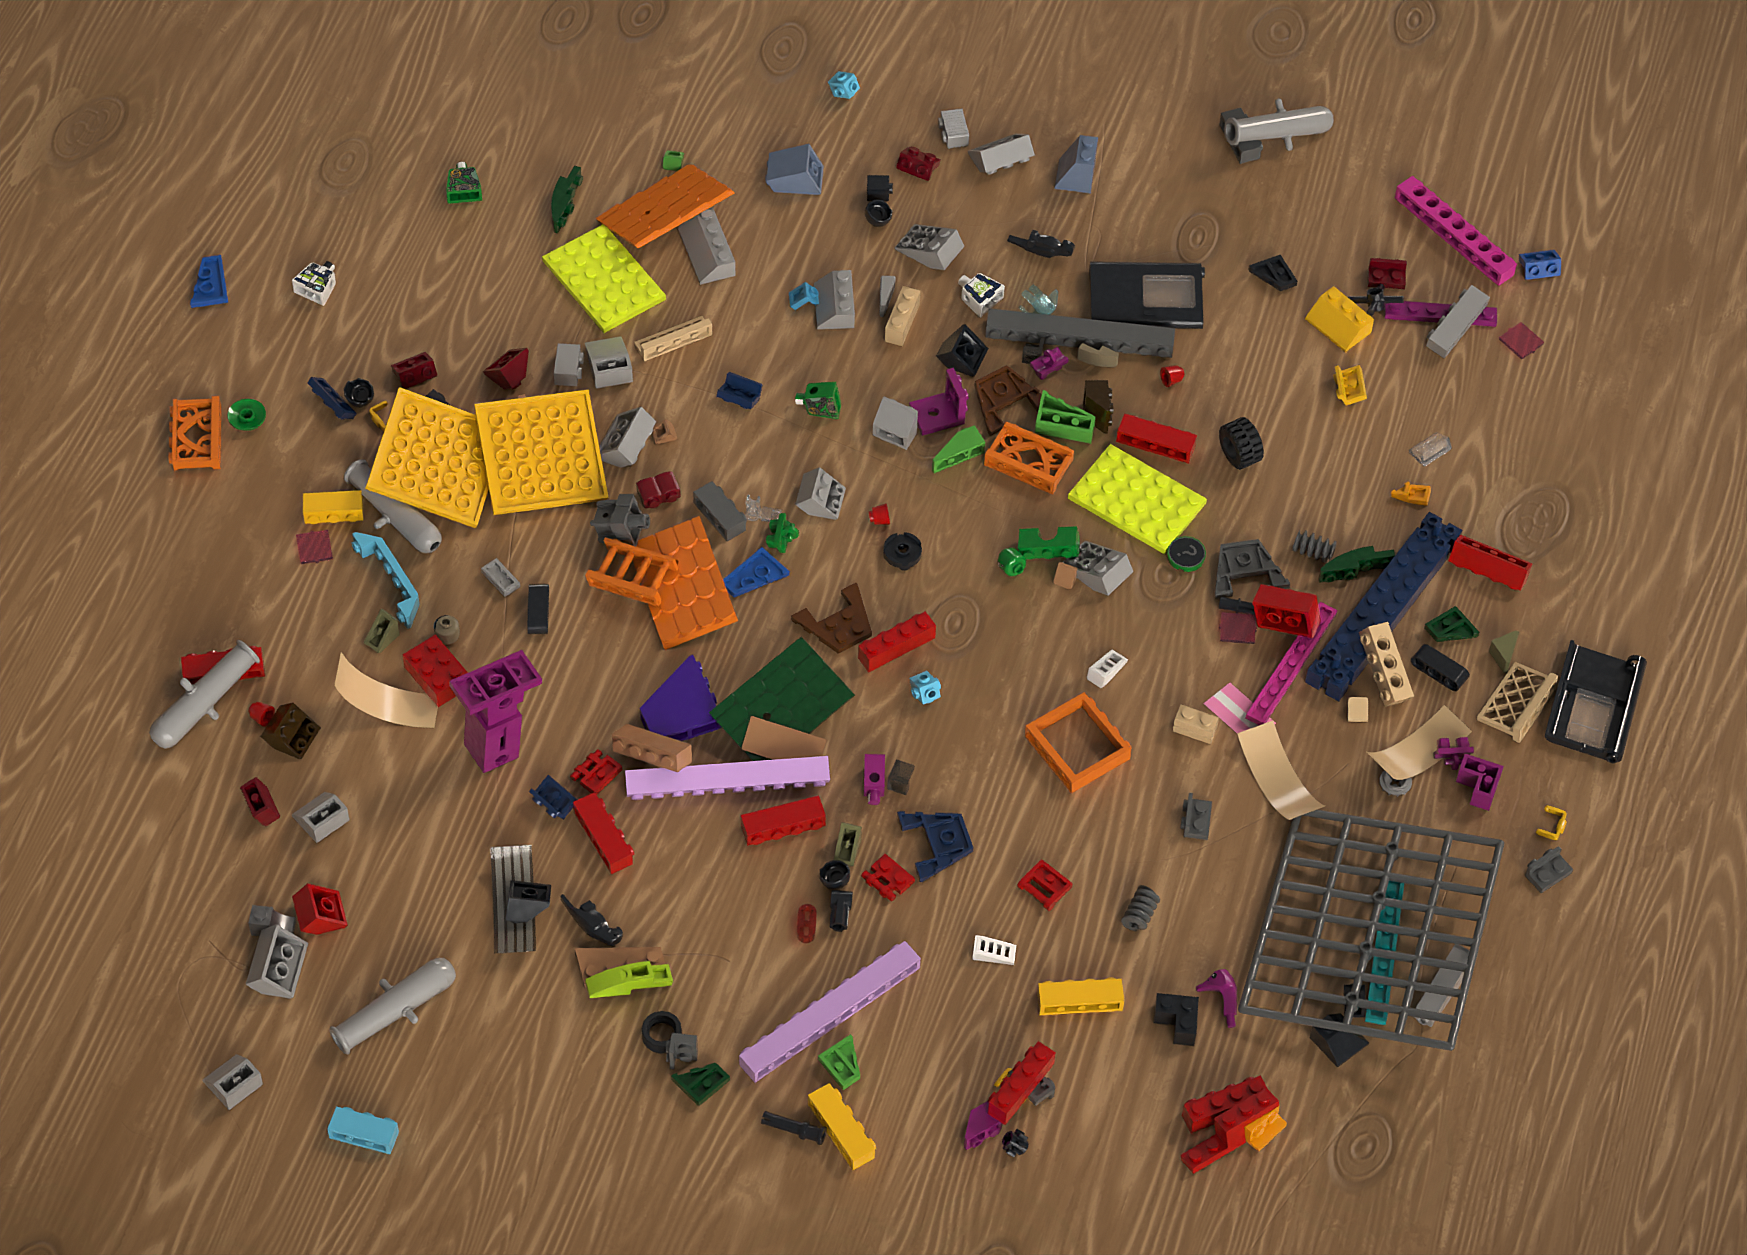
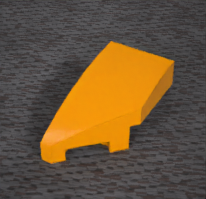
[1391,481,1431,506]

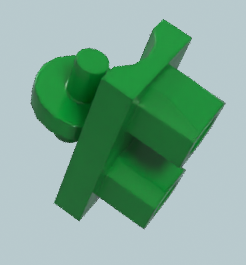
[766,513,799,553]

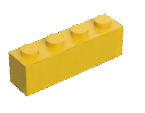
[1037,977,1124,1015]
[808,1083,876,1170]

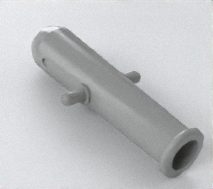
[1224,98,1334,151]
[344,459,442,553]
[149,640,260,749]
[329,958,456,1055]

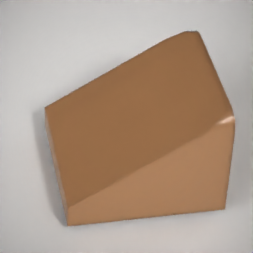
[652,419,678,444]
[1054,562,1078,589]

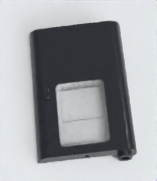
[1089,261,1205,329]

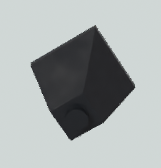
[936,324,989,377]
[506,880,551,924]
[1309,1013,1369,1067]

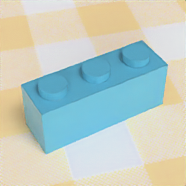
[328,1106,399,1154]

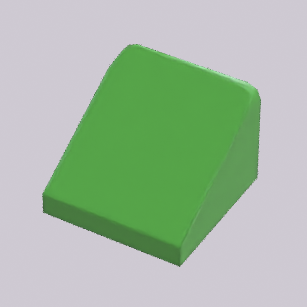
[663,150,684,171]

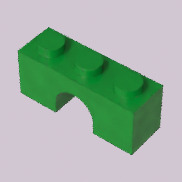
[1018,526,1080,560]

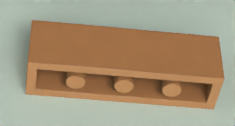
[612,724,692,772]

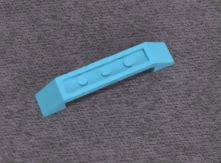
[351,532,420,629]

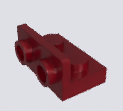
[1368,258,1407,290]
[391,352,438,389]

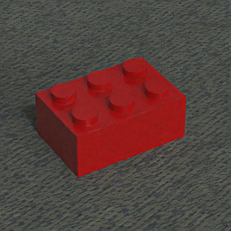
[1253,584,1321,638]
[402,634,468,707]

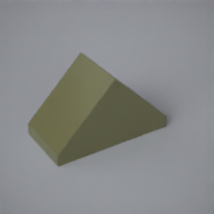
[364,609,399,653]
[1489,631,1519,673]
[834,822,862,866]

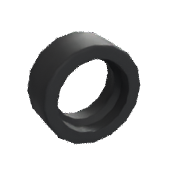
[642,1011,682,1054]

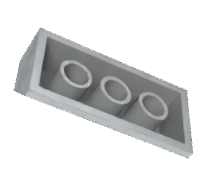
[678,207,736,285]

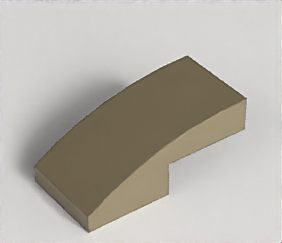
[1077,343,1119,367]

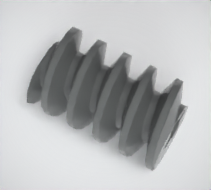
[1293,530,1337,563]
[1121,885,1160,931]

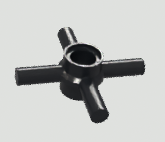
[1348,284,1404,316]

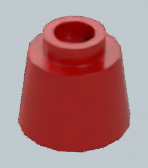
[1160,365,1185,387]
[869,503,890,525]
[248,702,275,727]

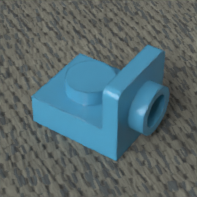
[789,282,819,310]

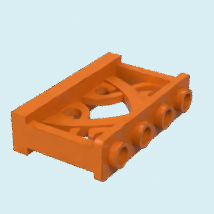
[168,396,222,471]
[984,422,1074,494]

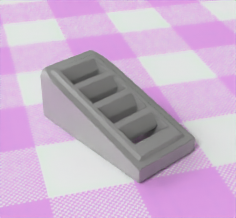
[879,276,896,317]

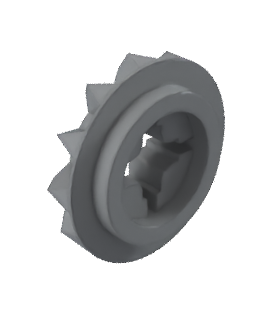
[1379,770,1412,797]

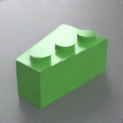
[1035,390,1096,444]

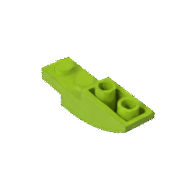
[585,961,673,998]

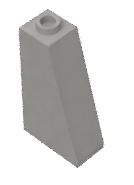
[1414,944,1470,1027]

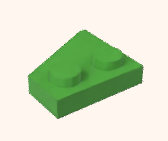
[818,1034,860,1090]

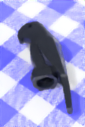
[1007,230,1075,258]
[560,894,623,946]

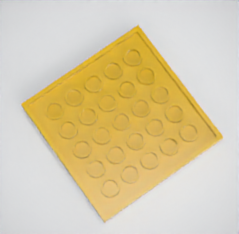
[365,387,489,528]
[474,390,609,515]

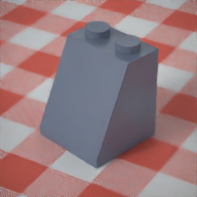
[1055,135,1098,194]
[765,144,824,195]

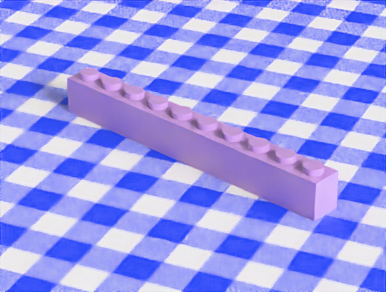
[625,756,830,800]
[739,941,921,1083]

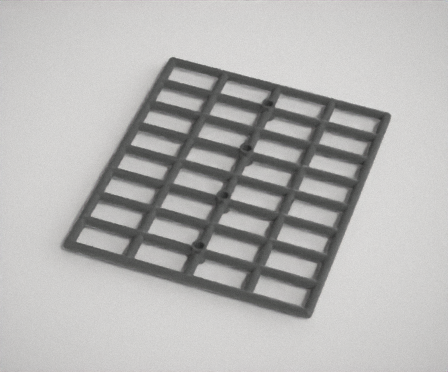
[1238,810,1504,1051]

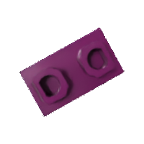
[1030,347,1069,380]
[1433,737,1474,770]

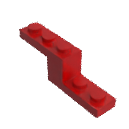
[1180,1087,1279,1174]

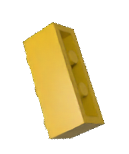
[303,490,363,524]

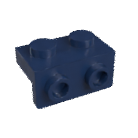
[716,372,763,409]
[529,775,578,820]

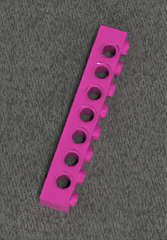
[1395,176,1517,286]

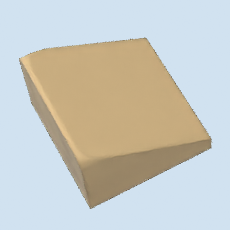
[1347,697,1368,722]

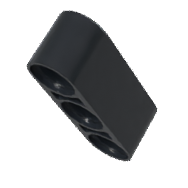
[527,584,549,634]
[1411,644,1470,691]

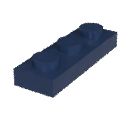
[307,377,357,419]

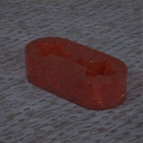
[797,904,817,943]

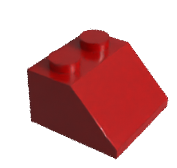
[292,883,348,935]

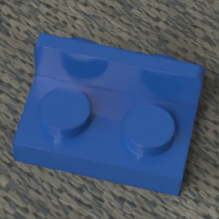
[1519,250,1561,280]

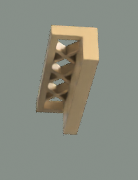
[635,316,712,361]

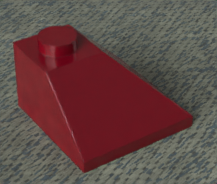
[483,348,529,390]

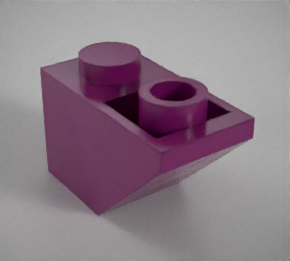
[964,1101,1002,1150]

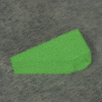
[932,425,985,473]

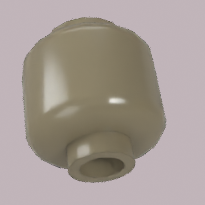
[434,615,460,644]

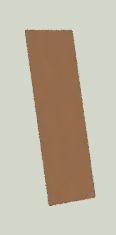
[742,716,826,760]

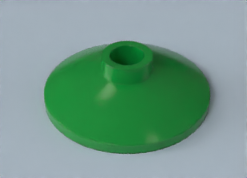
[227,399,266,431]

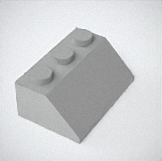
[968,133,1035,175]
[814,270,855,330]
[599,407,656,468]
[246,924,308,999]

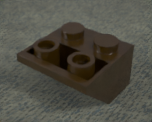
[1083,380,1114,434]
[260,703,321,759]

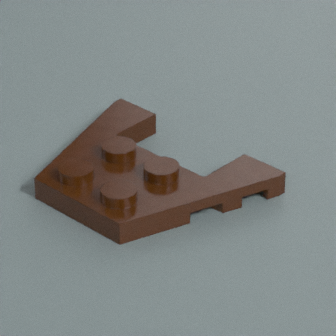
[974,365,1042,436]
[791,583,872,654]

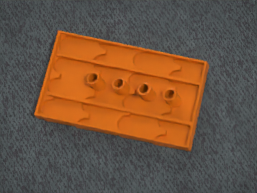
[596,164,735,248]
[632,516,738,650]

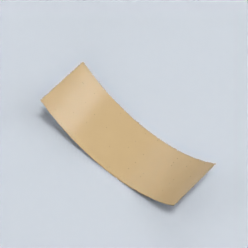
[334,652,438,728]
[1367,705,1472,780]
[1237,721,1325,820]

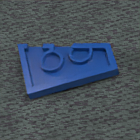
[190,255,228,308]
[723,547,790,598]

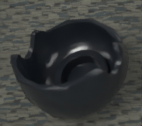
[865,200,893,227]
[344,378,374,407]
[819,860,850,890]

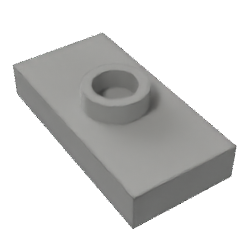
[481,558,521,597]

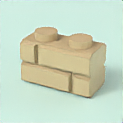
[1173,705,1219,744]

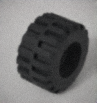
[1219,417,1264,470]

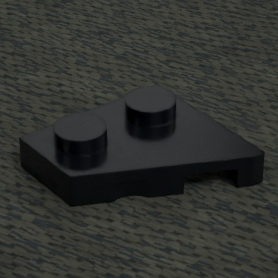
[1248,254,1298,291]

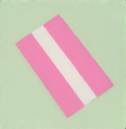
[1203,683,1276,733]

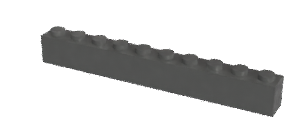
[986,308,1175,358]

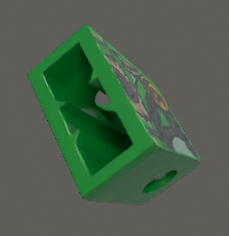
[446,162,482,204]
[795,382,842,419]

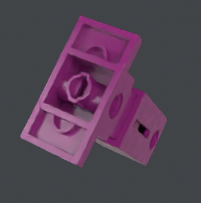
[449,650,542,773]

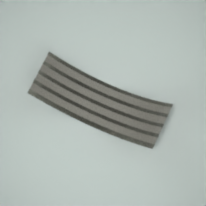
[490,845,536,954]

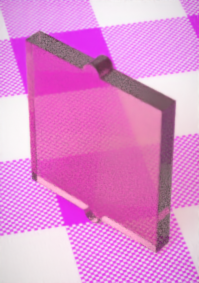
[1499,322,1544,359]
[296,530,333,564]
[1219,612,1257,644]

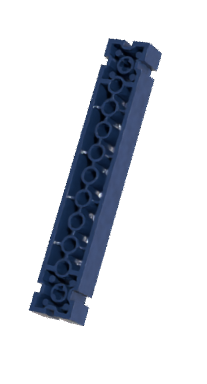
[1305,512,1463,702]

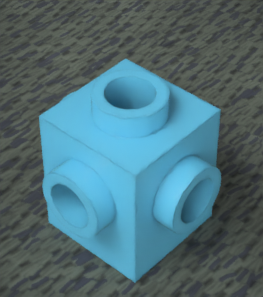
[828,71,860,99]
[909,671,941,705]

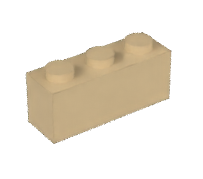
[885,286,921,346]

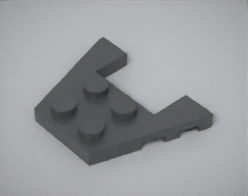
[1215,539,1290,599]

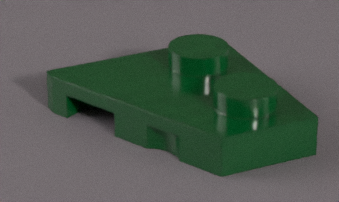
[1424,606,1480,642]
[671,1063,730,1106]

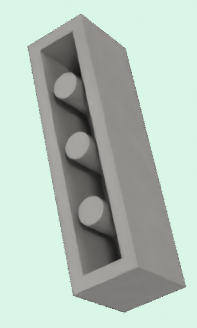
[1426,285,1490,359]

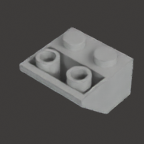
[873,397,918,450]
[795,467,846,520]
[292,792,349,843]
[203,1054,263,1110]

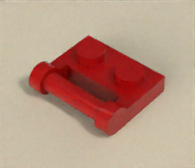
[1017,859,1073,911]

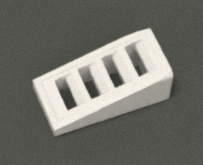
[1087,650,1128,688]
[973,935,1016,965]

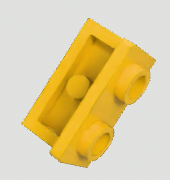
[1333,365,1367,406]

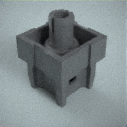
[590,494,650,546]

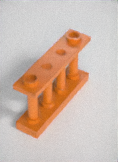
[585,537,678,607]

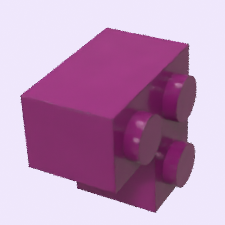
[1456,754,1504,811]

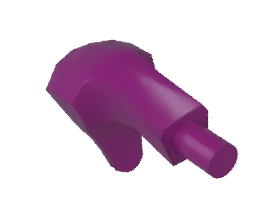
[1196,969,1237,1028]

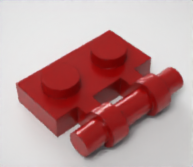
[570,749,623,795]
[861,854,915,902]

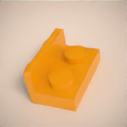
[1244,1105,1287,1151]

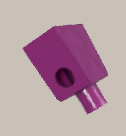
[864,754,885,805]

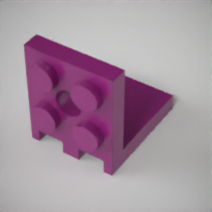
[909,368,969,436]

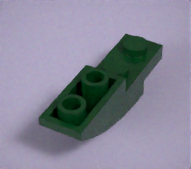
[551,165,583,234]
[1318,546,1395,583]

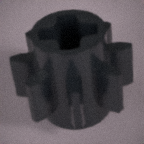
[1002,1129,1029,1157]

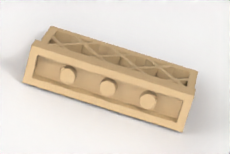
[1477,662,1558,743]

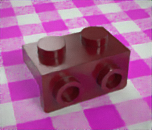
[896,146,941,181]

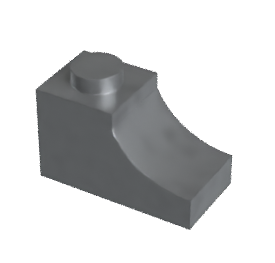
[248,905,296,936]

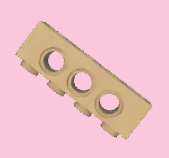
[1359,622,1414,707]

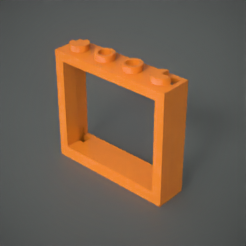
[1025,692,1132,793]

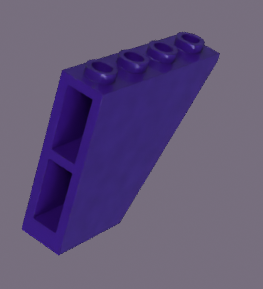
[640,655,722,741]

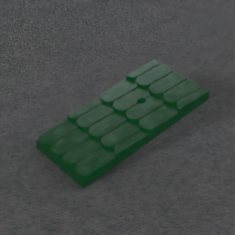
[709,636,855,761]

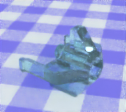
[1018,284,1059,315]

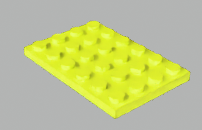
[542,224,666,333]
[1068,444,1207,554]

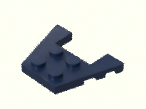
[897,811,974,882]

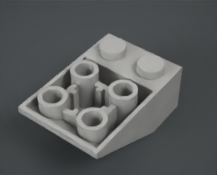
[895,224,964,270]
[584,336,633,388]
[1063,541,1133,596]

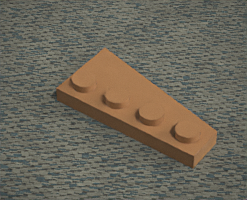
[575,947,665,988]

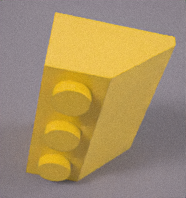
[1305,286,1374,352]

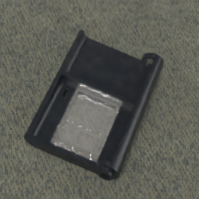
[1545,640,1647,763]

